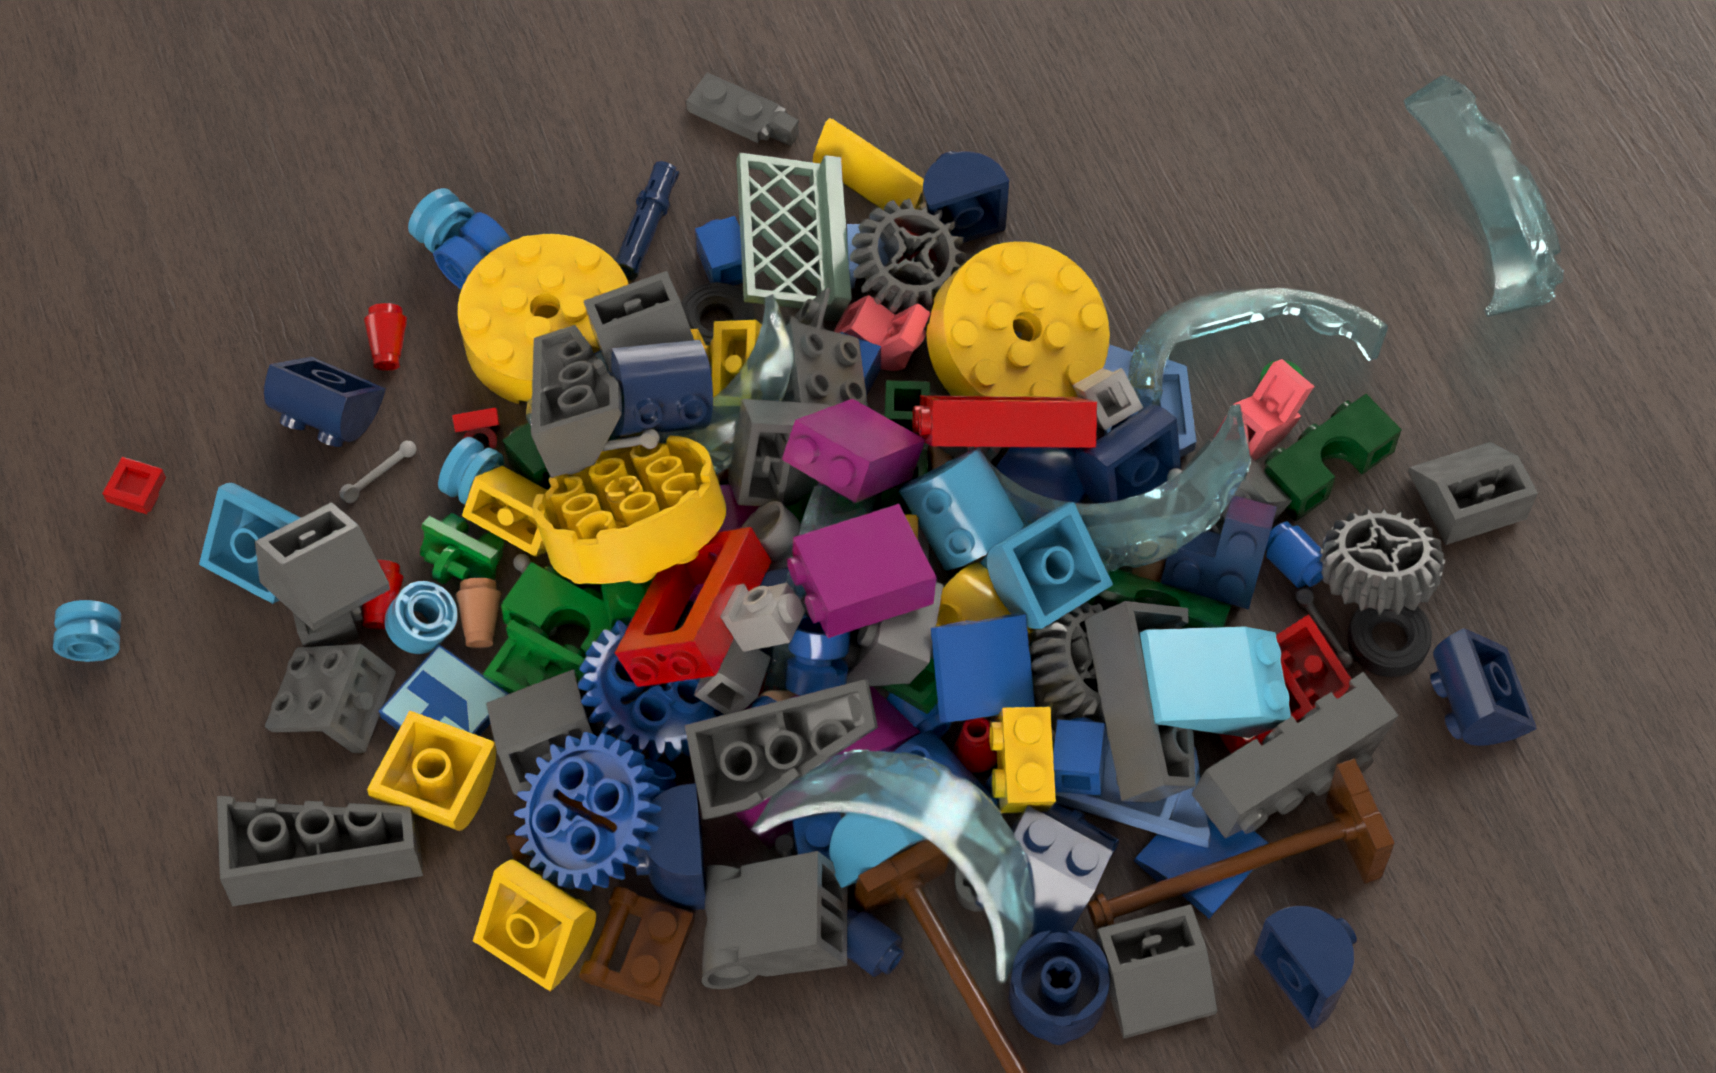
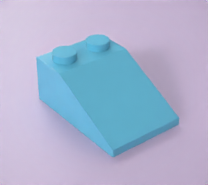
[1140,627,1291,738]

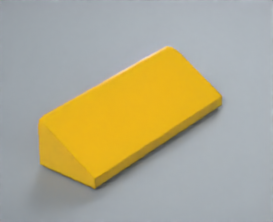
[813,118,924,210]

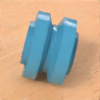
[408,188,475,253]
[438,437,504,505]
[385,581,457,654]
[53,600,121,662]

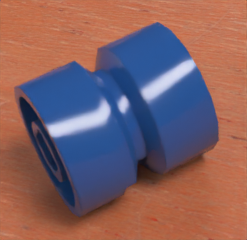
[433,212,512,290]
[786,615,850,696]

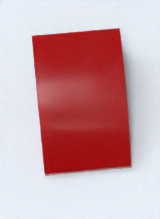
[1219,614,1351,754]

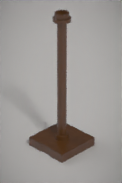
[1087,758,1395,930]
[853,830,1029,1073]

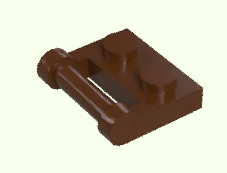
[579,887,695,1007]

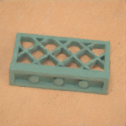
[736,153,851,322]

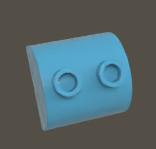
[899,447,1024,570]
[199,483,301,604]
[987,502,1113,629]
[830,785,960,888]

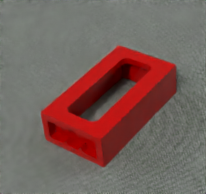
[912,395,1097,448]
[615,527,772,687]

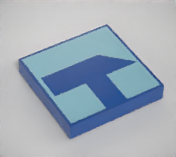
[378,645,509,736]

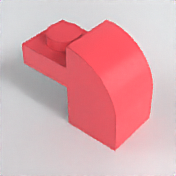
[834,295,931,371]
[1213,359,1315,460]

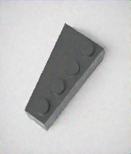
[1085,601,1196,802]
[1192,672,1399,839]
[217,796,423,907]

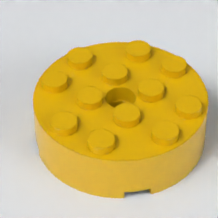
[458,234,629,404]
[926,241,1110,397]
[533,435,726,584]

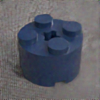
[1008,930,1110,1045]

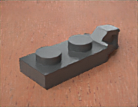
[686,72,799,146]

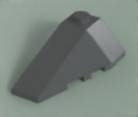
[531,325,622,478]
[684,679,878,820]

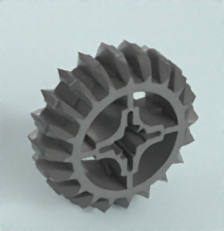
[850,198,967,312]
[1320,508,1445,616]
[1029,601,1106,723]

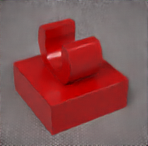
[452,408,500,449]
[102,457,166,514]

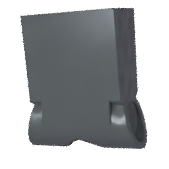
[701,851,848,989]

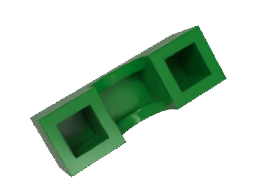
[501,562,626,681]

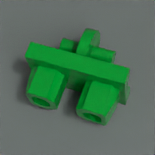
[420,513,504,584]

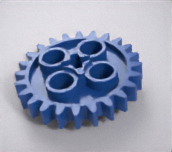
[578,618,724,762]
[514,732,661,891]

